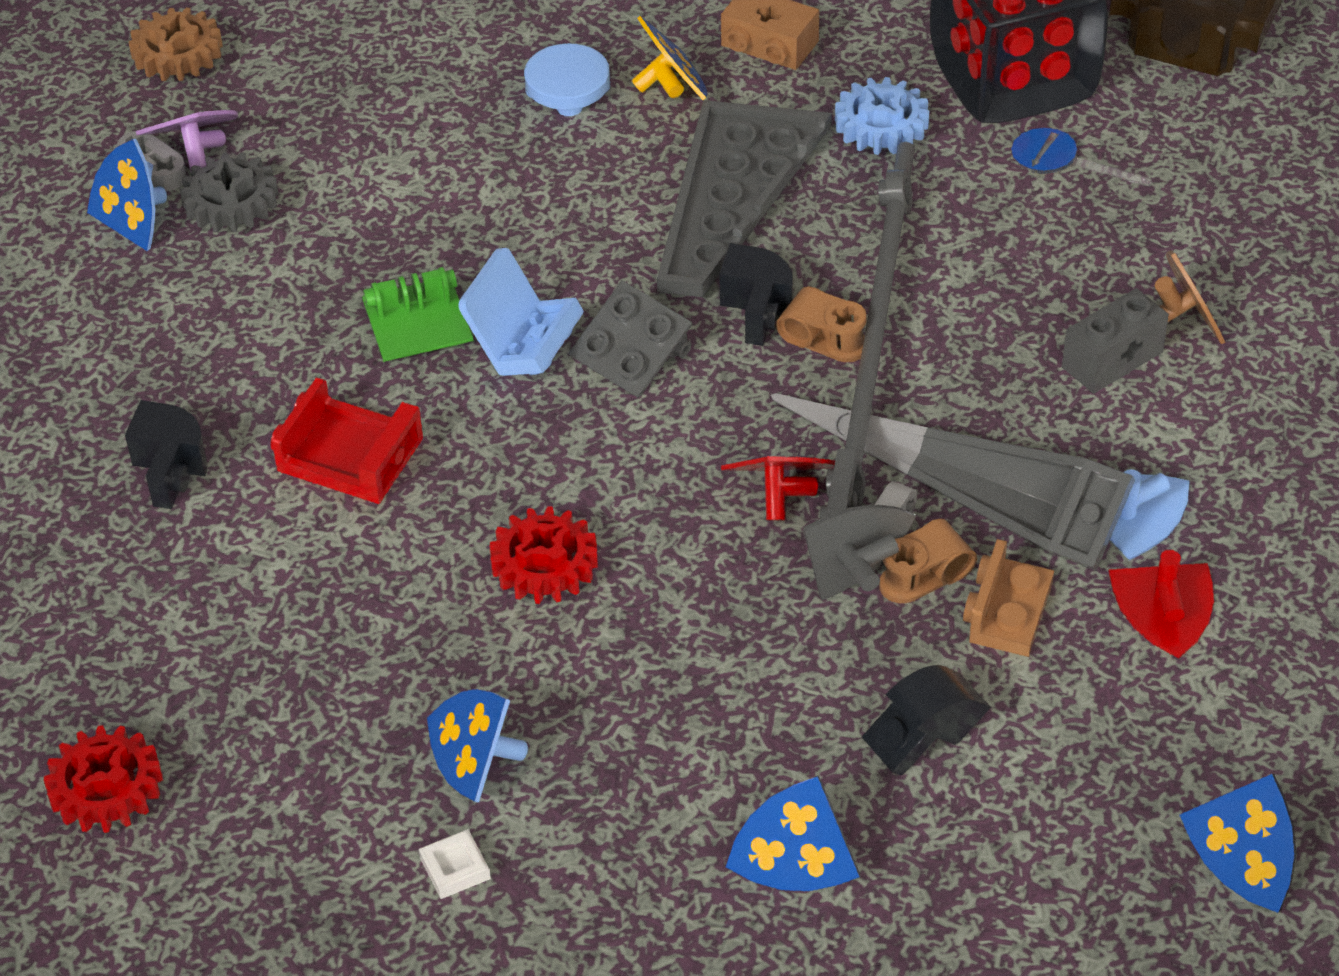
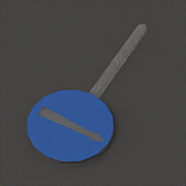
[1011,128,1152,186]

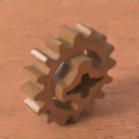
[129,7,223,81]

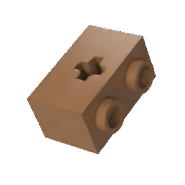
[721,0,819,70]

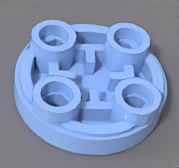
[524,43,610,116]

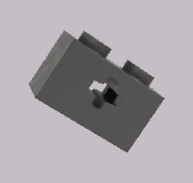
[1062,288,1169,394]

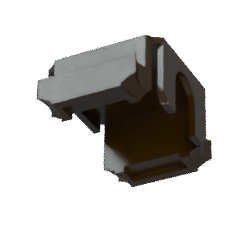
[1109,0,1283,77]

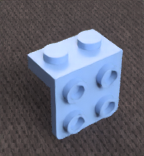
[459,248,584,376]

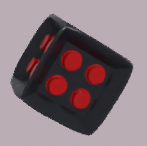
[930,0,1108,123]

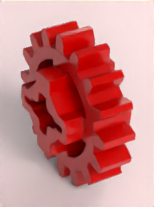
[489,506,598,604]
[44,725,163,833]

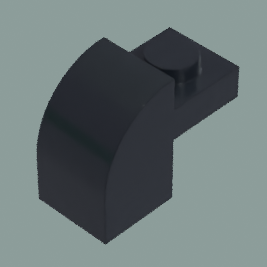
[719,243,793,346]
[125,400,208,509]
[862,665,991,775]

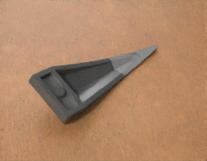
[771,393,1135,571]

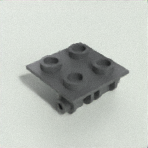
[568,280,693,398]

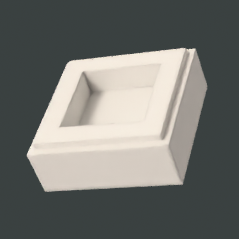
[419,829,491,899]

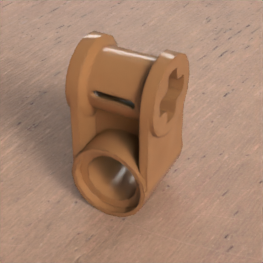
[776,286,867,362]
[879,519,977,603]

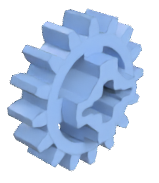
[835,77,929,155]

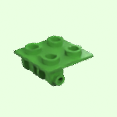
[362,267,474,362]

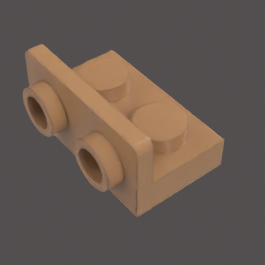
[963,539,1054,657]

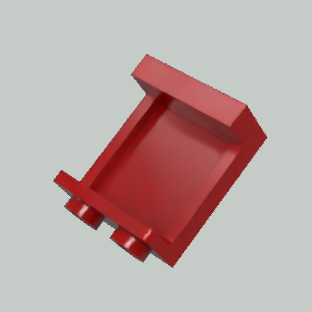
[270,377,423,504]

